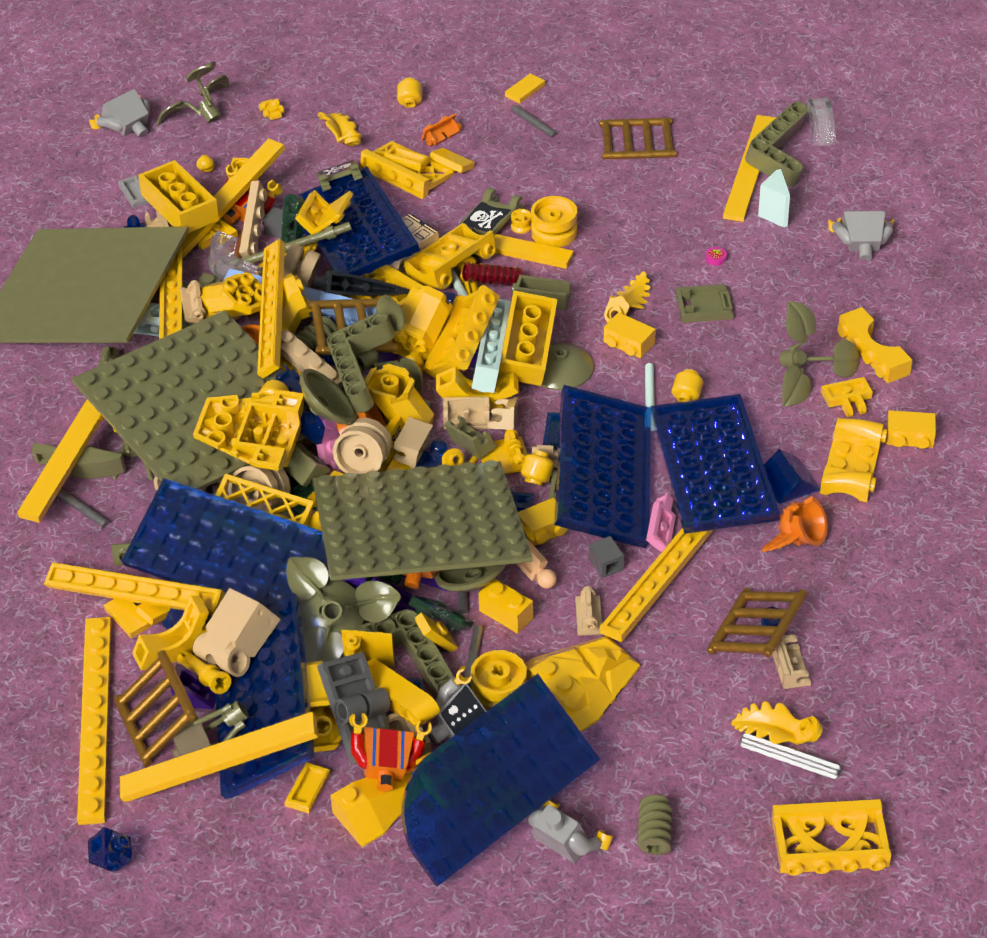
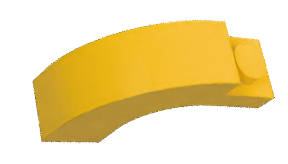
[436,366,519,410]
[132,595,209,670]

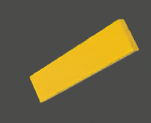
[494,234,573,269]

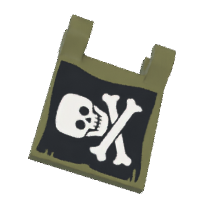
[316,159,362,192]
[458,187,525,235]

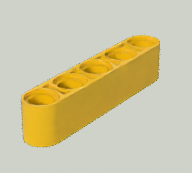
[367,658,440,728]

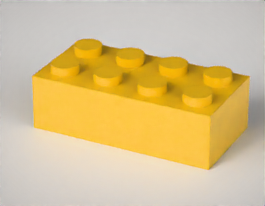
[138,160,219,234]
[497,291,557,386]

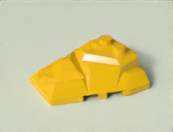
[193,390,304,471]
[524,636,641,734]

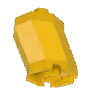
[199,272,262,320]
[259,273,312,335]
[392,286,452,360]
[365,364,434,427]
[287,661,342,752]

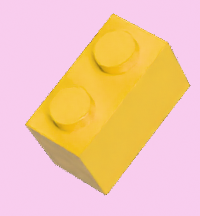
[604,312,656,359]
[886,410,936,449]
[518,497,571,546]
[479,579,533,634]

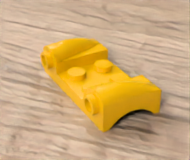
[404,223,496,289]
[820,418,888,502]

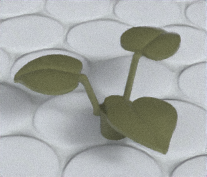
[157,61,229,126]
[356,294,423,395]
[780,301,860,407]
[286,557,401,662]

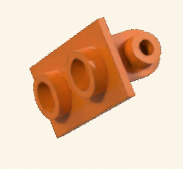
[421,113,462,146]

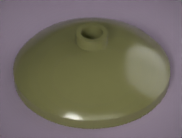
[541,342,594,390]
[300,369,357,425]
[435,564,506,592]
[290,578,365,642]

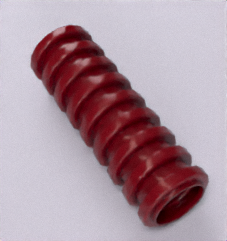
[462,262,523,286]

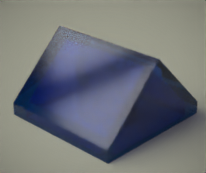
[757,449,821,504]

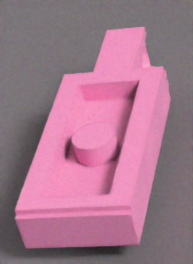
[312,414,343,475]
[646,493,676,552]

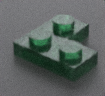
[408,596,474,632]

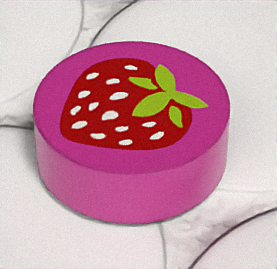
[705,247,727,266]

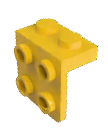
[295,190,353,234]

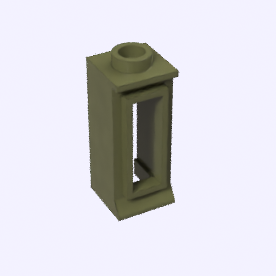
[512,275,571,311]

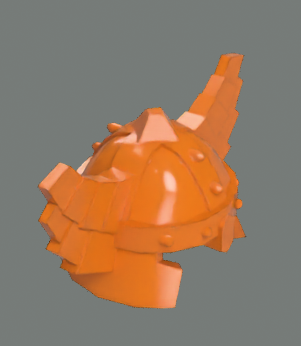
[762,496,828,552]

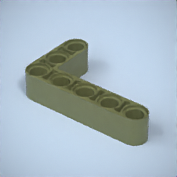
[745,102,808,186]
[327,312,395,413]
[352,610,454,701]

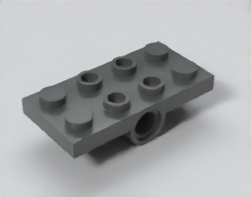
[317,652,391,765]

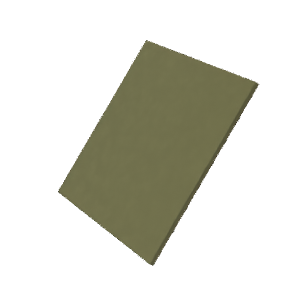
[0,227,189,343]
[71,310,315,500]
[312,460,533,581]

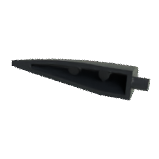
[314,271,410,296]

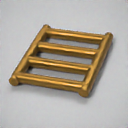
[599,118,677,160]
[308,298,398,355]
[706,588,807,657]
[114,650,197,767]

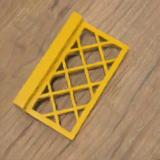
[360,141,455,199]
[201,474,315,557]

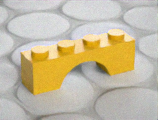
[837,307,912,383]

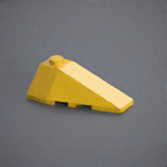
[330,766,424,848]

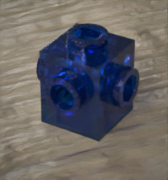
[88,827,132,872]

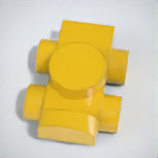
[258,98,284,120]

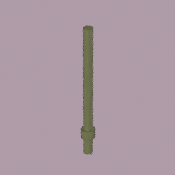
[229,222,352,270]

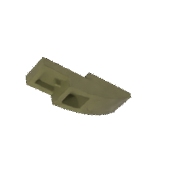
[31,443,126,479]

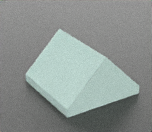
[758,169,790,227]

